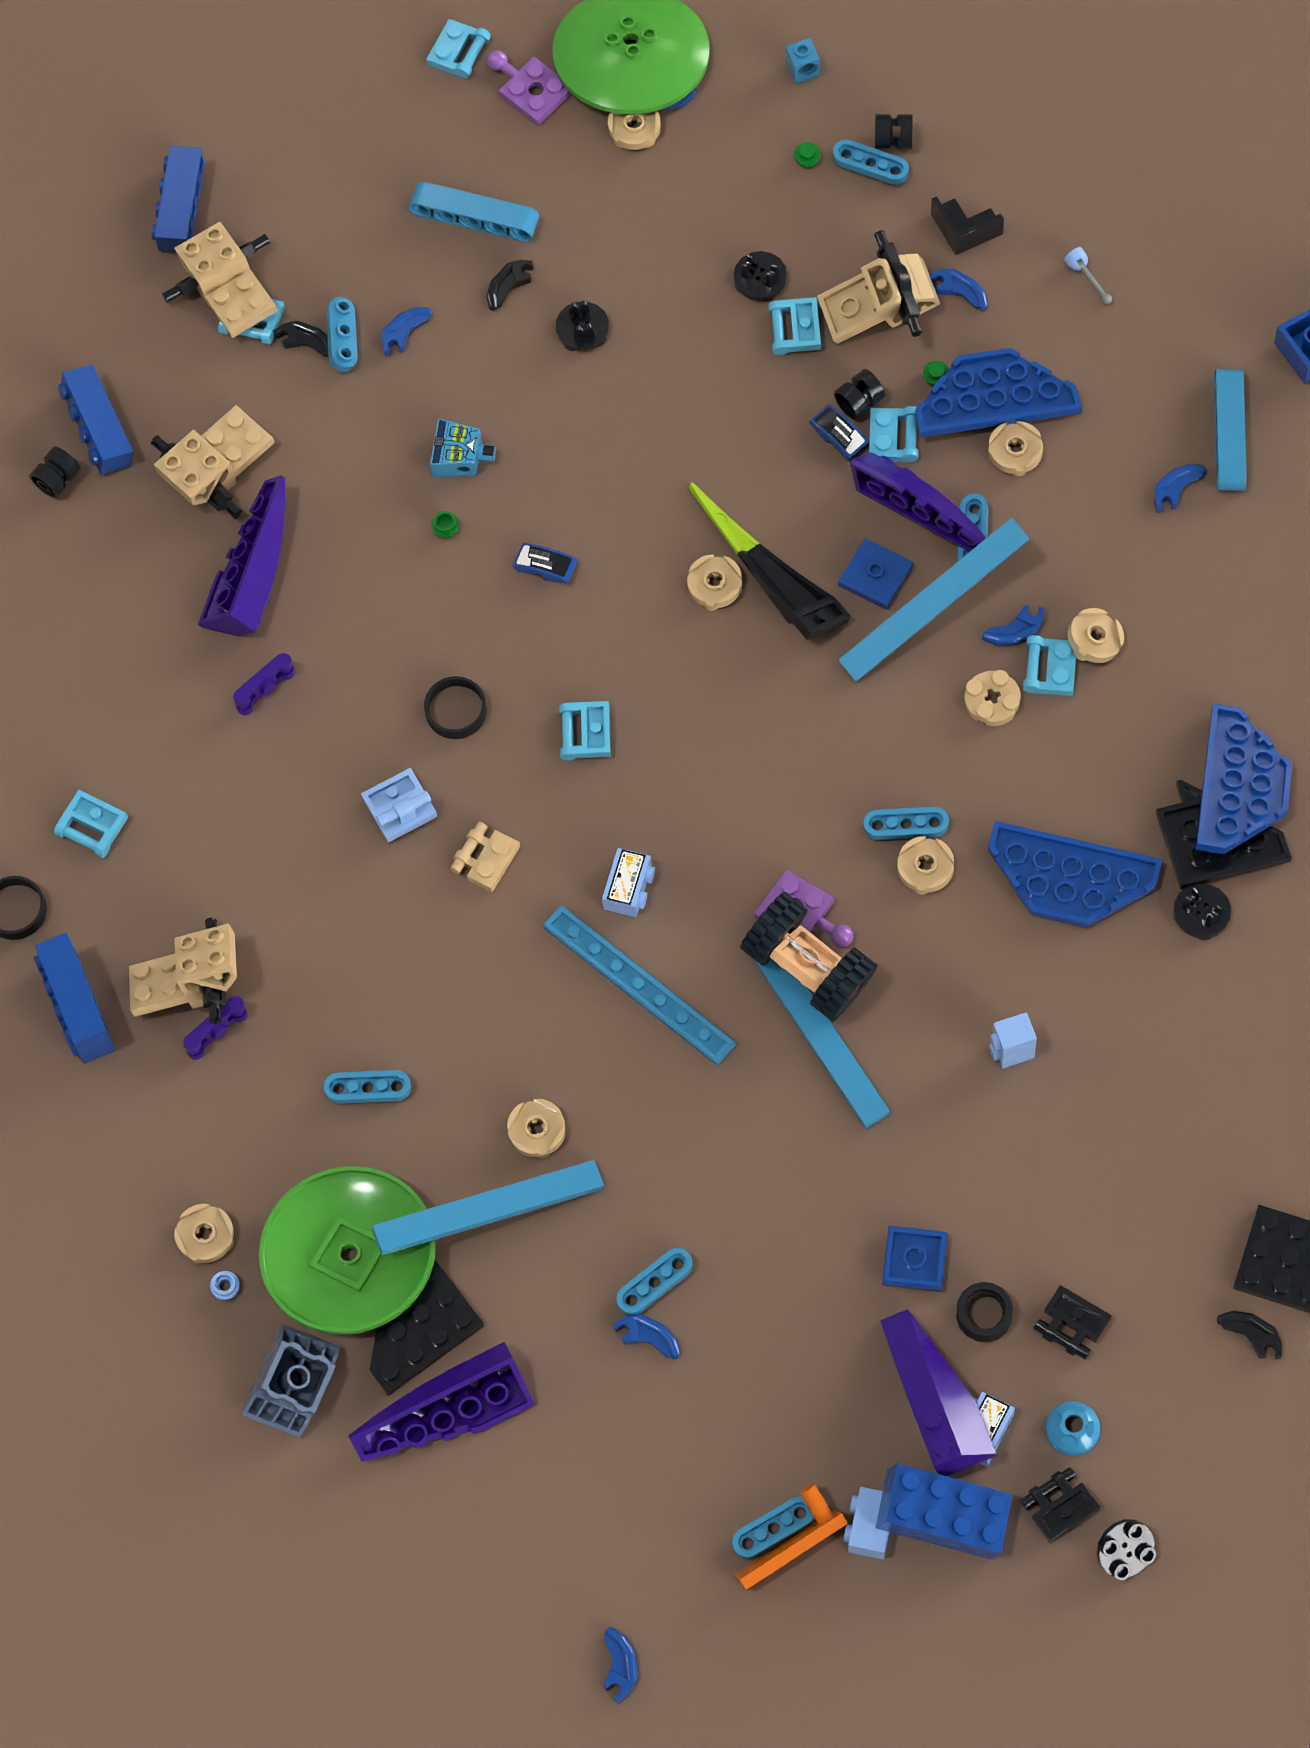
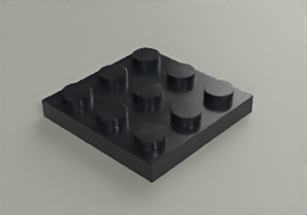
[1233,1205,1310,1313]

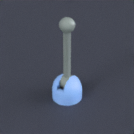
[1064,247,1112,305]

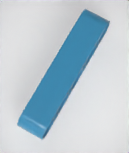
[408,182,540,242]
[1214,369,1246,491]

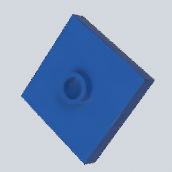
[838,539,913,610]
[882,1226,948,1292]

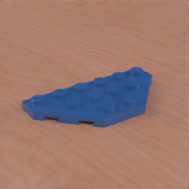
[915,348,1082,438]
[1195,703,1292,854]
[988,821,1163,928]

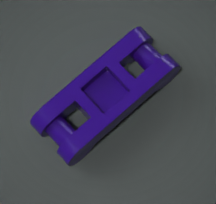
[233,653,295,715]
[183,996,248,1060]

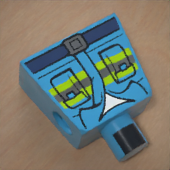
[430,419,496,478]

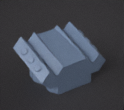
[241,1325,340,1438]

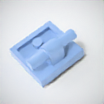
[361,768,438,843]

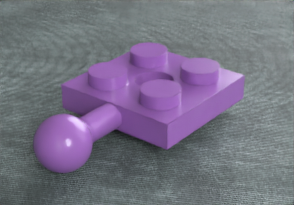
[487,50,572,126]
[755,870,854,947]

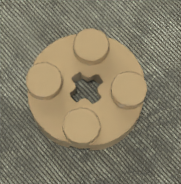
[608,111,661,150]
[988,421,1043,477]
[687,554,742,611]
[1068,608,1124,663]
[964,670,1021,726]
[897,836,954,895]
[507,1099,566,1159]
[174,1204,234,1264]

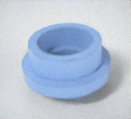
[210,1271,240,1301]

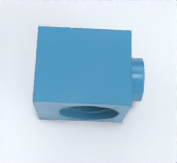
[786,38,820,85]

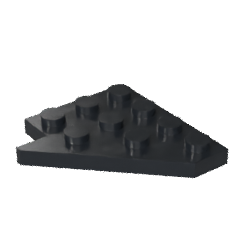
[1156,780,1292,889]
[369,1260,484,1395]

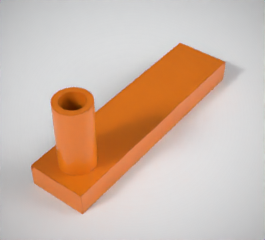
[734,1484,848,1590]

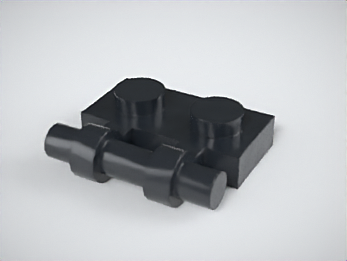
[1034,1285,1112,1360]
[1020,1467,1100,1543]

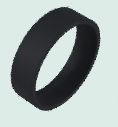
[424,676,487,739]
[0,876,47,940]

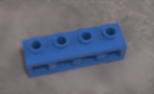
[152,146,205,252]
[58,365,133,475]

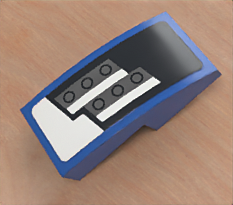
[809,404,869,460]
[513,543,578,584]

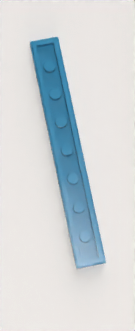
[838,518,1030,682]
[543,905,736,1066]
[751,957,890,1129]
[372,1160,604,1256]

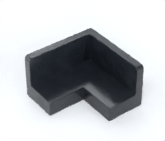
[931,196,1004,255]

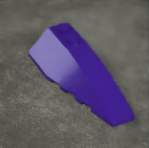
[850,452,986,552]
[198,475,285,636]
[880,1309,997,1476]
[348,1342,535,1462]

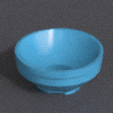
[1045,1401,1101,1457]

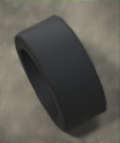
[956,1282,1013,1342]

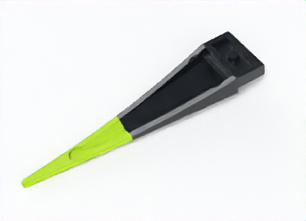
[689,482,851,640]

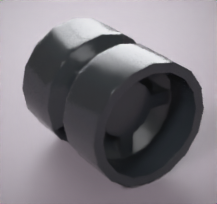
[875,114,913,149]
[834,369,885,420]
[29,446,81,498]

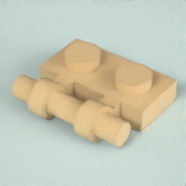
[450,822,520,892]

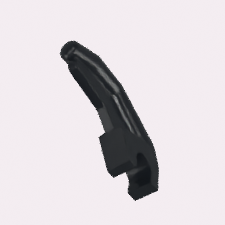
[486,260,534,311]
[273,321,329,357]
[1217,1310,1282,1359]

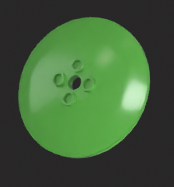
[552,0,709,114]
[259,1166,436,1335]

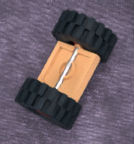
[740,892,878,1022]

